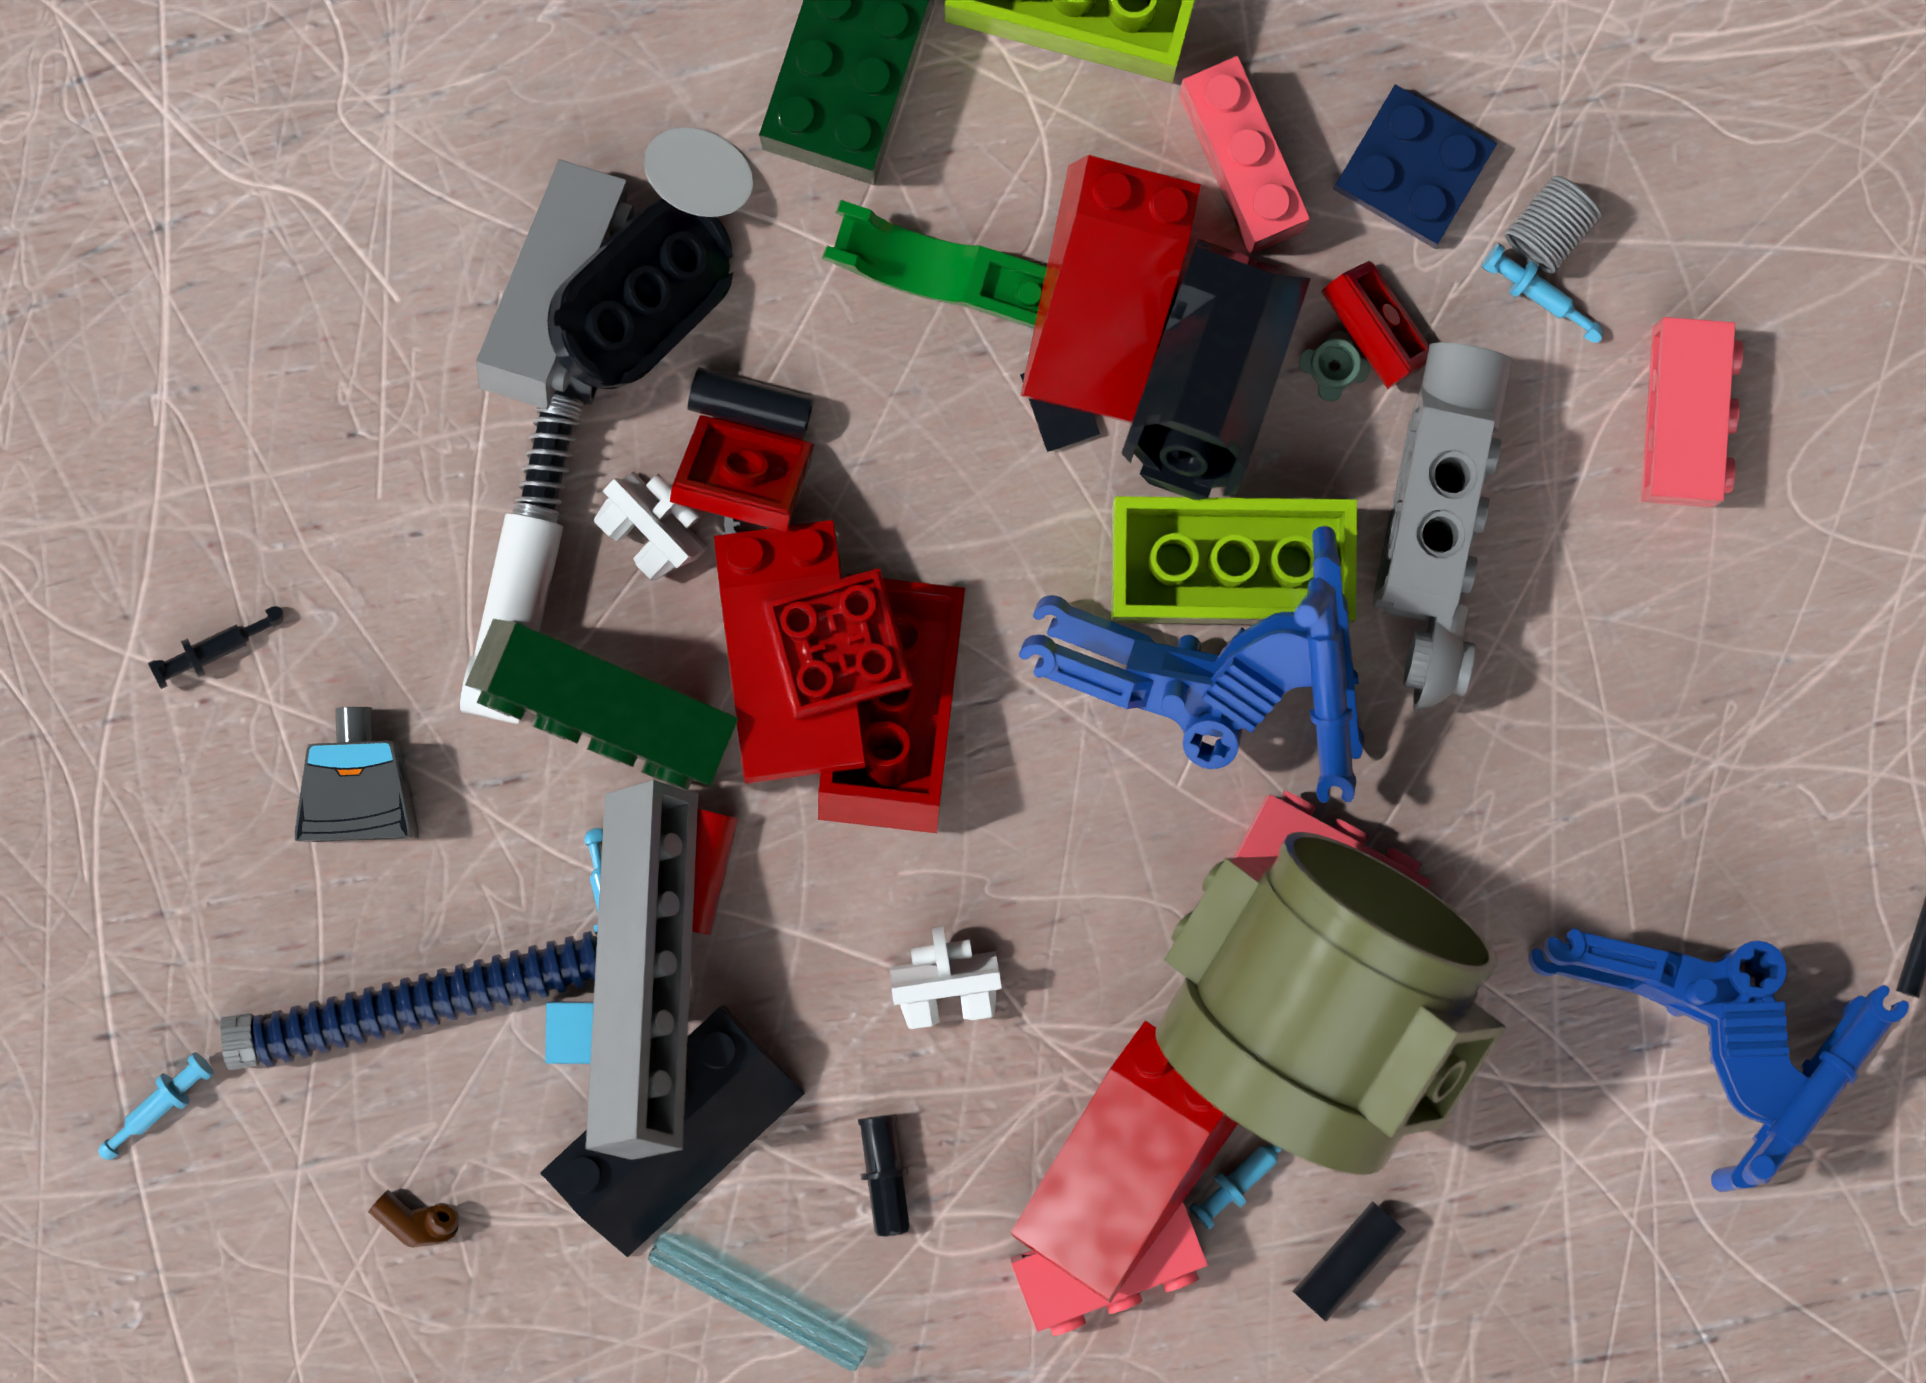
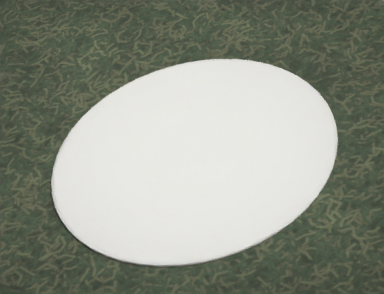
[644,127,753,217]

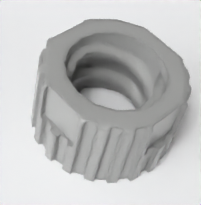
[220,1013,260,1070]

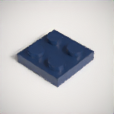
[1333,84,1497,249]

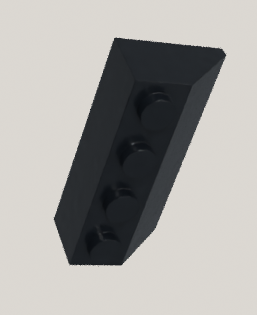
[540,1005,805,1258]

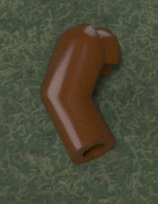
[368,1189,459,1248]

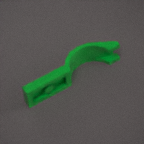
[822,200,1047,329]

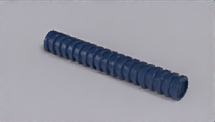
[252,931,597,1068]

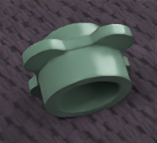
[1299,331,1370,401]

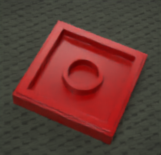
[669,415,815,532]

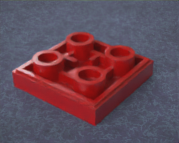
[762,568,913,720]

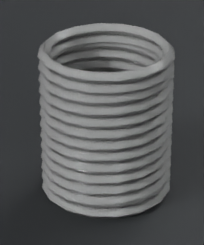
[1505,176,1602,273]

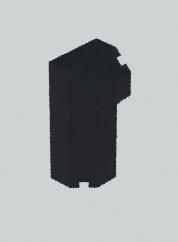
[1121,239,1311,500]

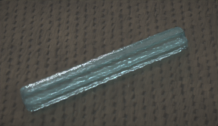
[648,1233,868,1371]

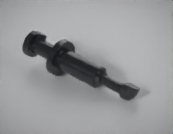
[148,606,284,689]

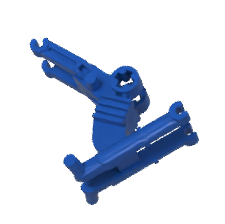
[1019,526,1365,803]
[1528,928,1909,1192]

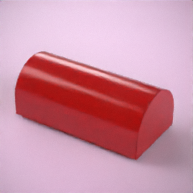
[1321,260,1429,390]
[692,809,739,935]

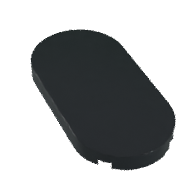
[547,199,733,389]

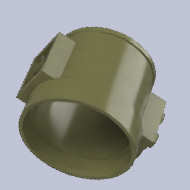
[1156,832,1506,1175]

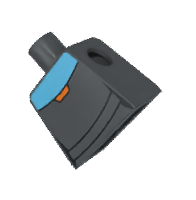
[295,707,419,842]

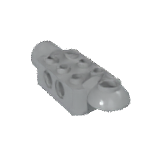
[1373,342,1513,710]

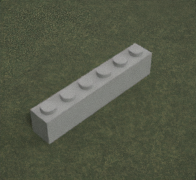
[586,780,698,1160]

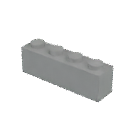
[476,159,634,410]

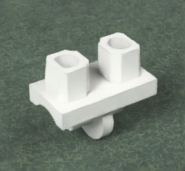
[594,472,707,581]
[889,926,1002,1029]

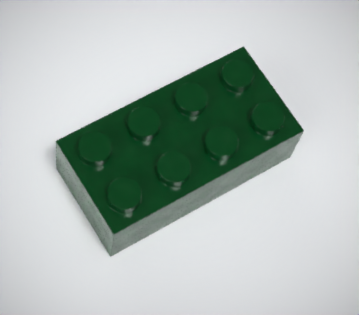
[759,0,935,186]
[465,618,739,790]

